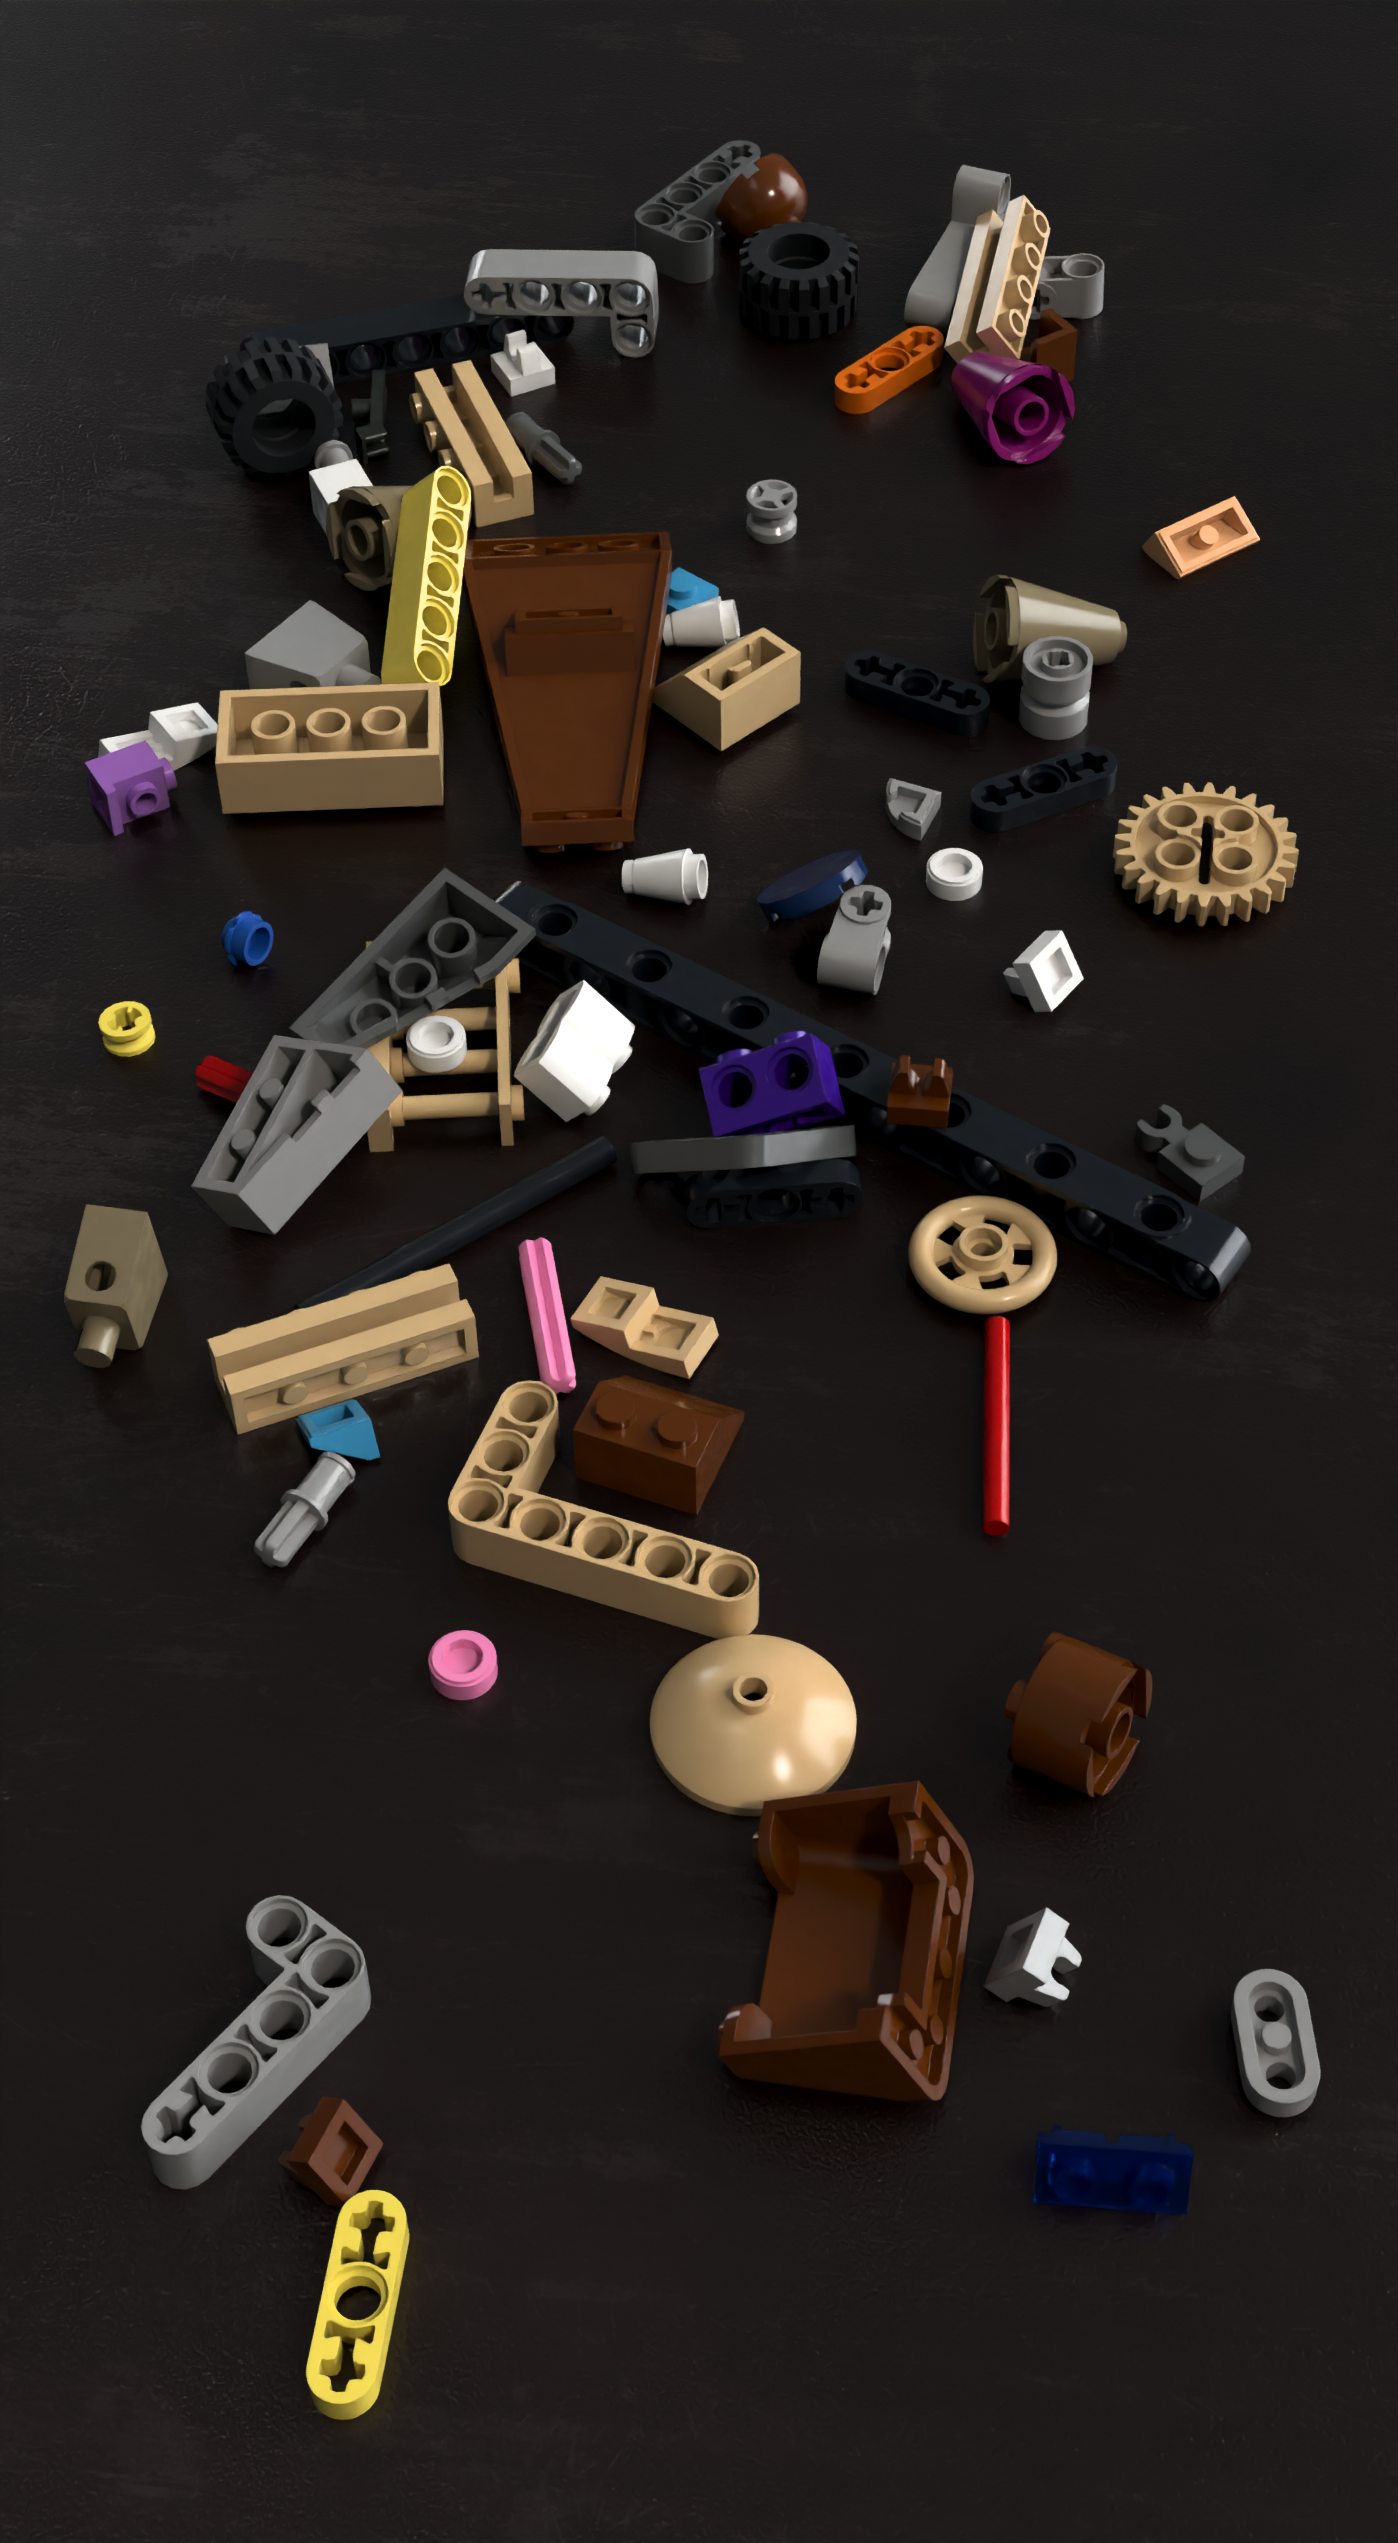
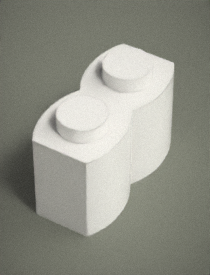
[514,980,635,1122]

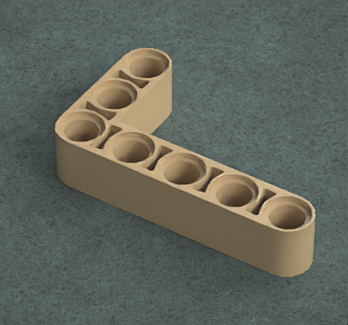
[448,1380,759,1639]

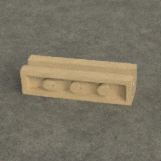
[944,195,1051,363]
[409,360,534,528]
[207,1263,479,1435]

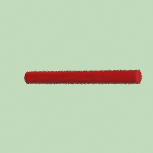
[983,1316,1010,1536]

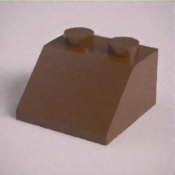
[573,1375,744,1516]

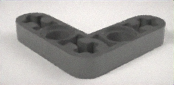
[629,1125,857,1174]

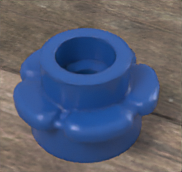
[221,911,274,966]

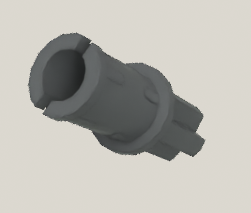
[505,412,582,484]

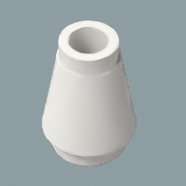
[663,596,740,648]
[622,848,708,905]

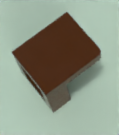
[1020,308,1078,382]

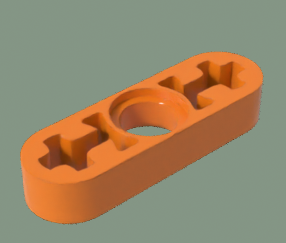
[834,326,944,414]

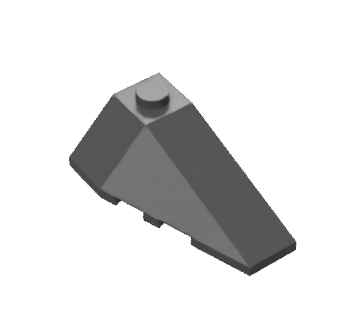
[289,868,536,1048]

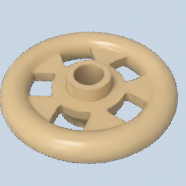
[908,1195,1057,1314]

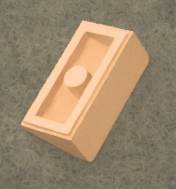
[1142,496,1260,580]

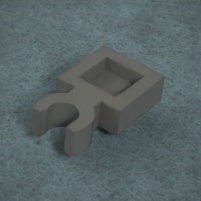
[1135,1105,1245,1202]

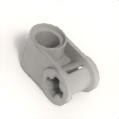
[1029,253,1105,320]
[817,885,891,995]

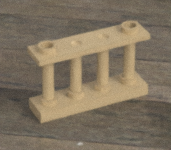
[366,941,525,1152]

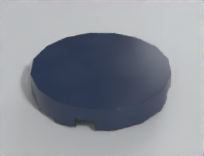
[757,850,868,922]

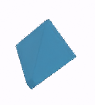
[295,1399,380,1460]

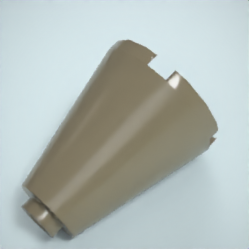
[326,486,472,591]
[973,575,1127,684]

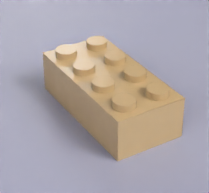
[215,682,444,814]

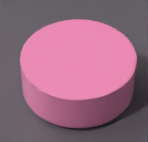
[428,1630,498,1700]

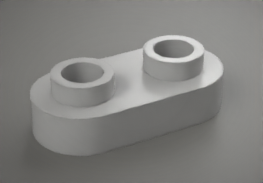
[1231,1969,1321,2117]

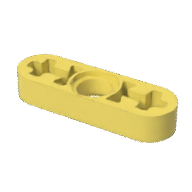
[306,2190,409,2420]

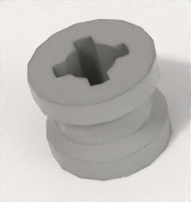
[746,479,797,544]

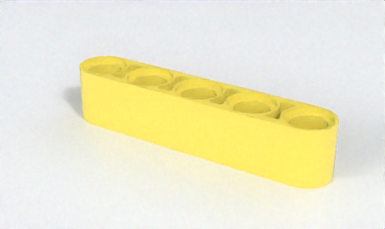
[381,466,471,688]

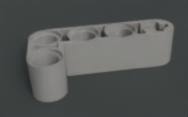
[904,165,1011,334]
[464,249,659,358]
[141,1895,371,2190]

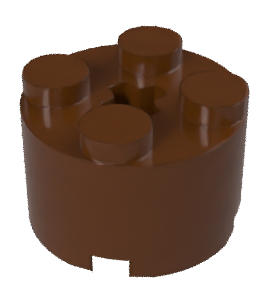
[1004,1632,1152,1797]

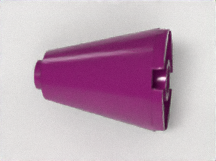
[951,352,1075,464]

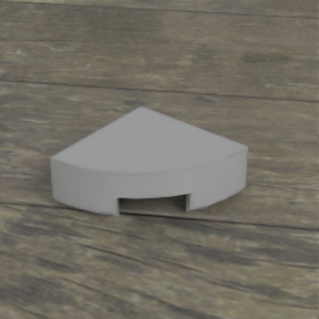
[886,778,941,841]

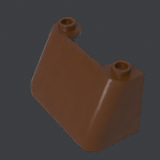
[717,1780,974,2103]

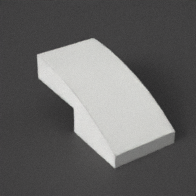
[98,702,218,771]

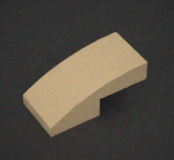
[570,1276,719,1379]

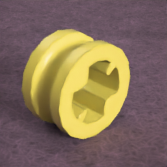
[98,1001,156,1057]

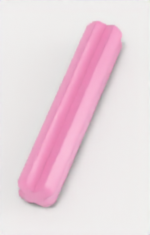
[518,1237,576,1394]

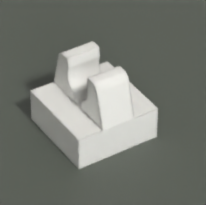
[490,330,555,397]
[1003,930,1084,1012]

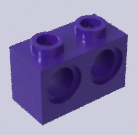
[699,1031,846,1137]

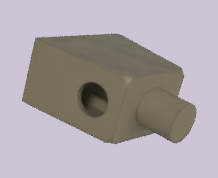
[64,1204,168,1368]

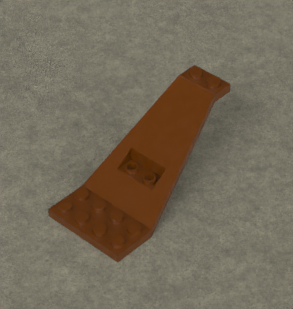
[462,531,672,853]

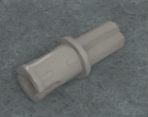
[254,1451,356,1568]

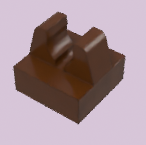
[886,1055,953,1128]
[278,2097,384,2207]

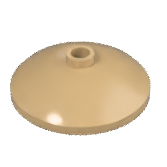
[650,1634,857,1816]

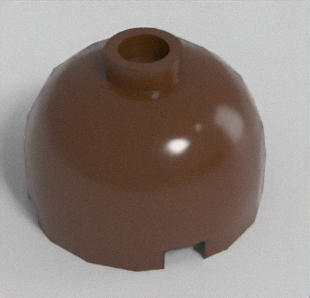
[716,153,808,247]

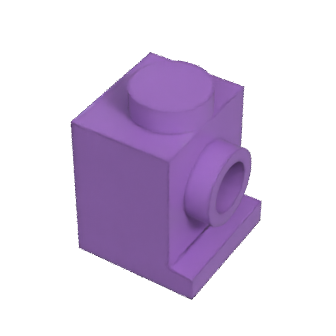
[84,740,177,836]

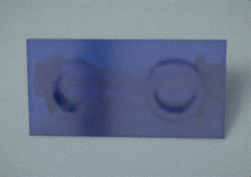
[1034,2125,1193,2215]

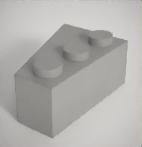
[191,1035,402,1235]

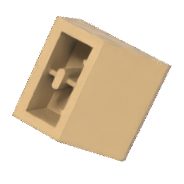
[652,627,801,751]

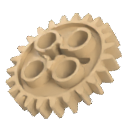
[1113,782,1299,926]

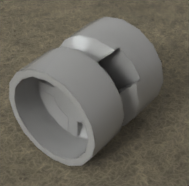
[1018,636,1093,740]

